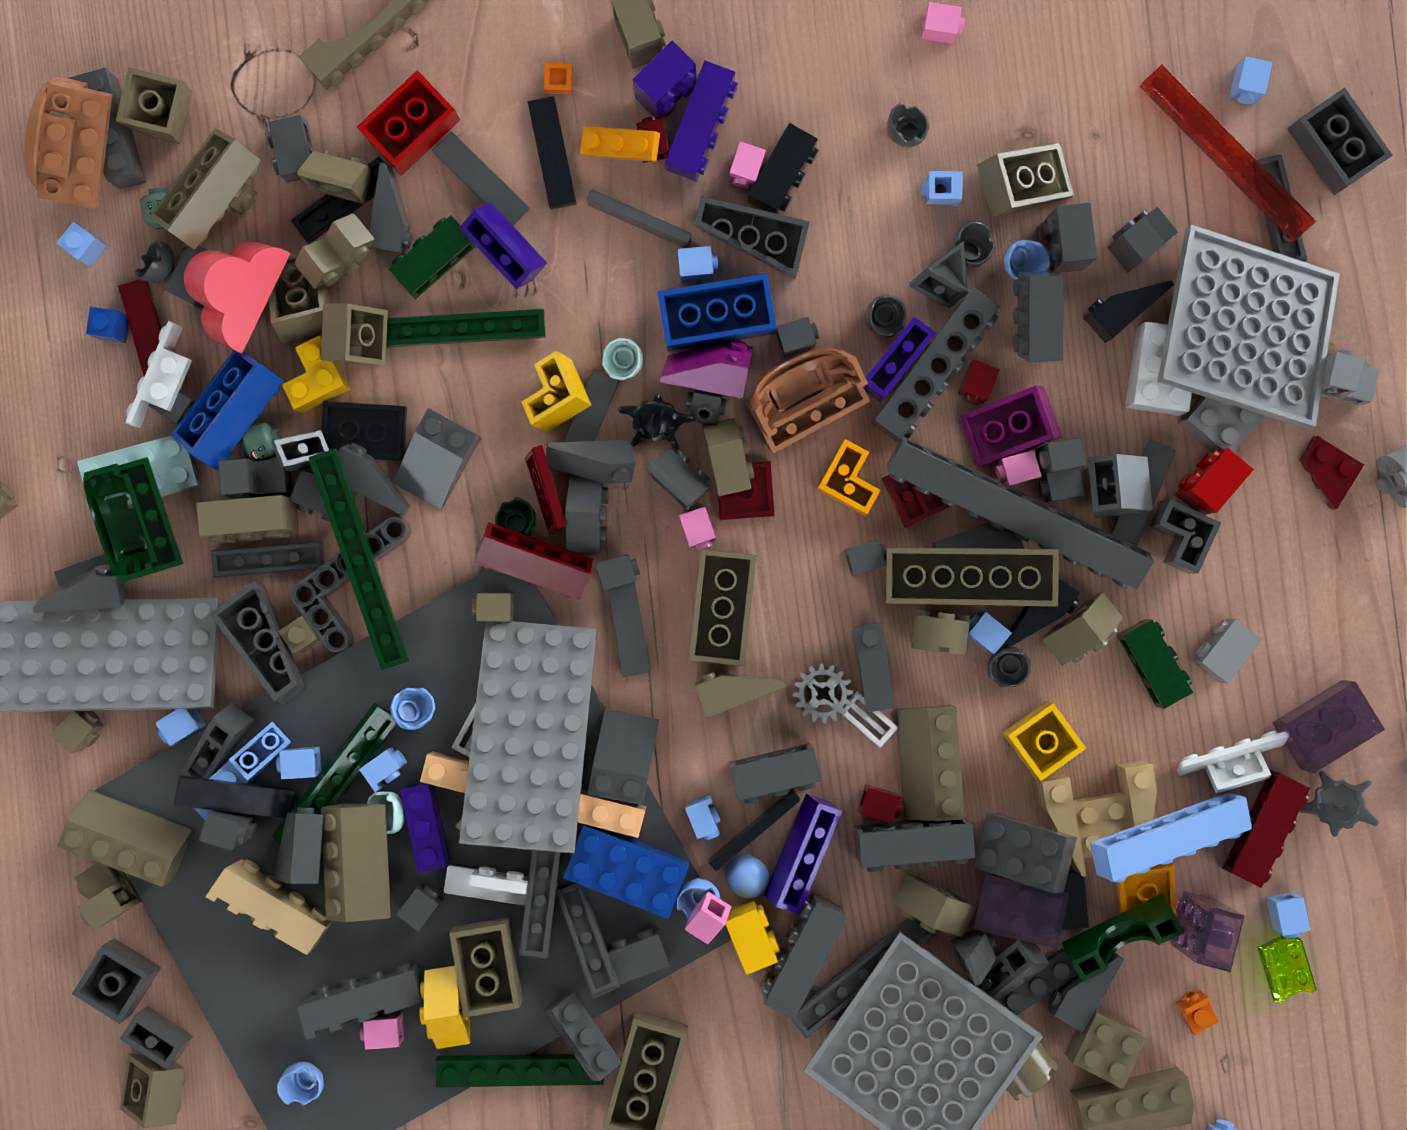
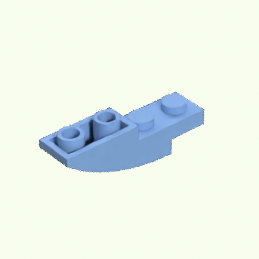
[194,722,291,820]

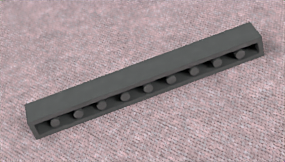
[887,436,1154,589]

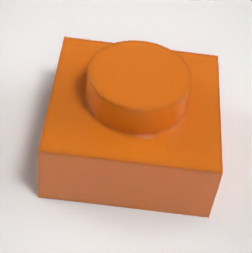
[544,62,573,94]

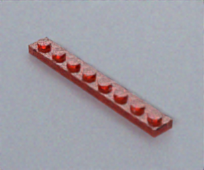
[1140,64,1316,243]

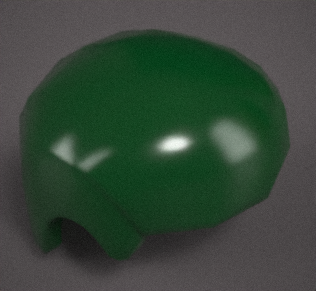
[495,497,536,536]

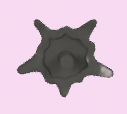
[1299,770,1379,837]

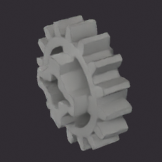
[793,663,853,724]

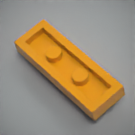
[580,126,660,162]

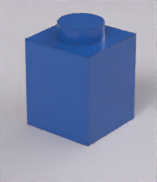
[86,307,129,343]

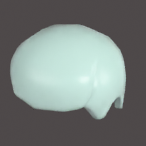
[602,338,644,380]
[367,792,406,834]

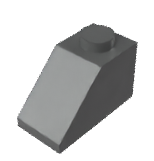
[271,430,329,472]

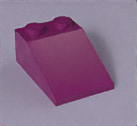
[660,340,753,398]
[960,385,1063,467]

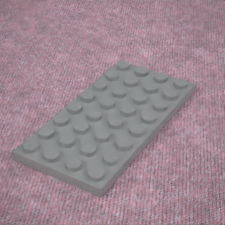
[0,598,222,712]
[459,621,597,854]

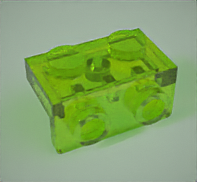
[1257,936,1317,1002]

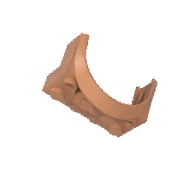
[24,76,112,210]
[745,348,870,454]

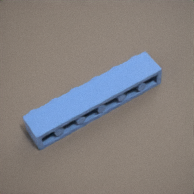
[1090,792,1252,882]

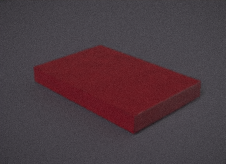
[525,445,567,535]

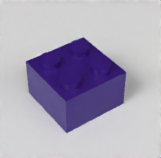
[632,40,696,119]

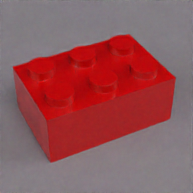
[357,70,460,175]

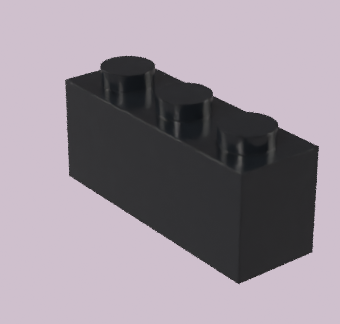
[748,123,819,214]

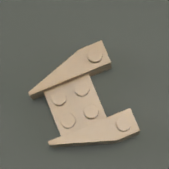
[1035,760,1157,877]

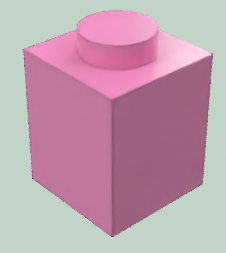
[921,2,965,44]
[729,141,766,189]
[995,450,1042,486]
[679,507,716,551]
[684,892,732,944]
[360,1011,404,1050]

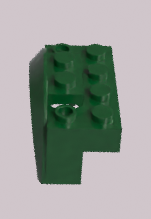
[83,457,184,583]

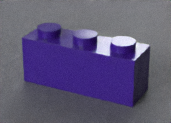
[460,202,547,289]
[863,316,936,403]
[400,783,451,873]

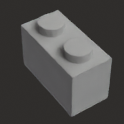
[1193,619,1262,683]

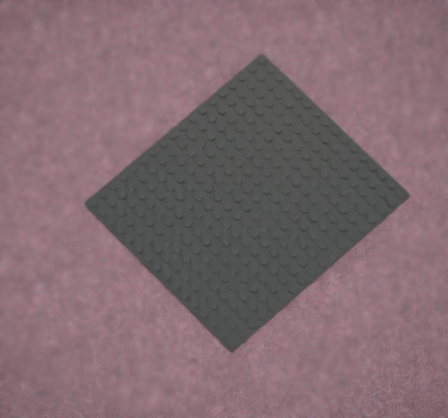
[94,569,731,1130]

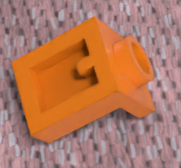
[1176,990,1219,1035]

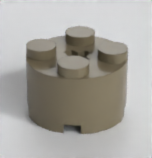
[911,609,970,655]
[1006,1042,1058,1101]

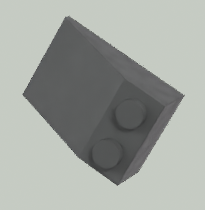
[393,408,481,510]
[646,449,711,512]
[587,709,659,805]

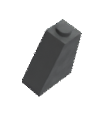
[274,807,324,884]

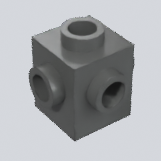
[686,389,726,425]

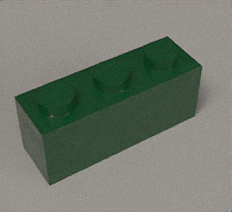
[389,215,476,300]
[1116,619,1193,709]

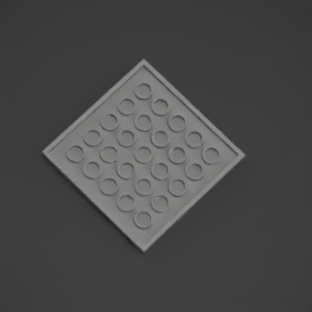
[1158,224,1340,429]
[804,931,1043,1130]

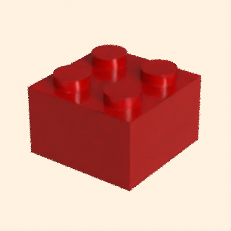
[1175,448,1254,515]

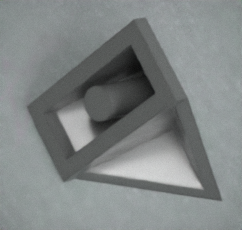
[909,241,969,308]

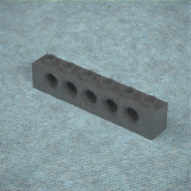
[872,287,1000,442]

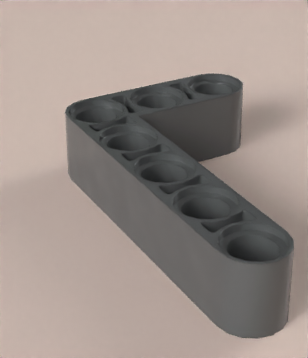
[291,517,411,652]

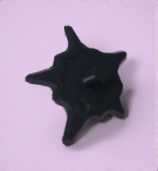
[618,394,694,451]

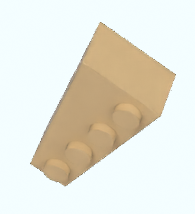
[205,859,333,955]

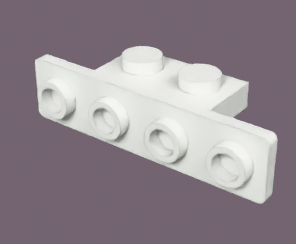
[125,321,192,428]
[1177,731,1289,794]
[444,865,558,906]

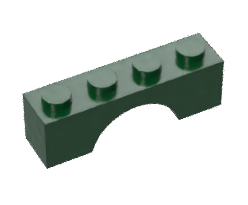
[1062,893,1185,982]

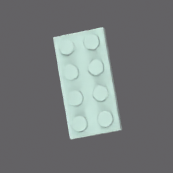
[77,436,201,500]

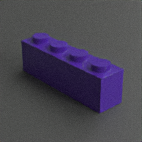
[665,60,738,181]
[764,794,842,915]

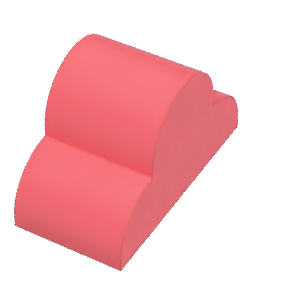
[184,241,290,354]

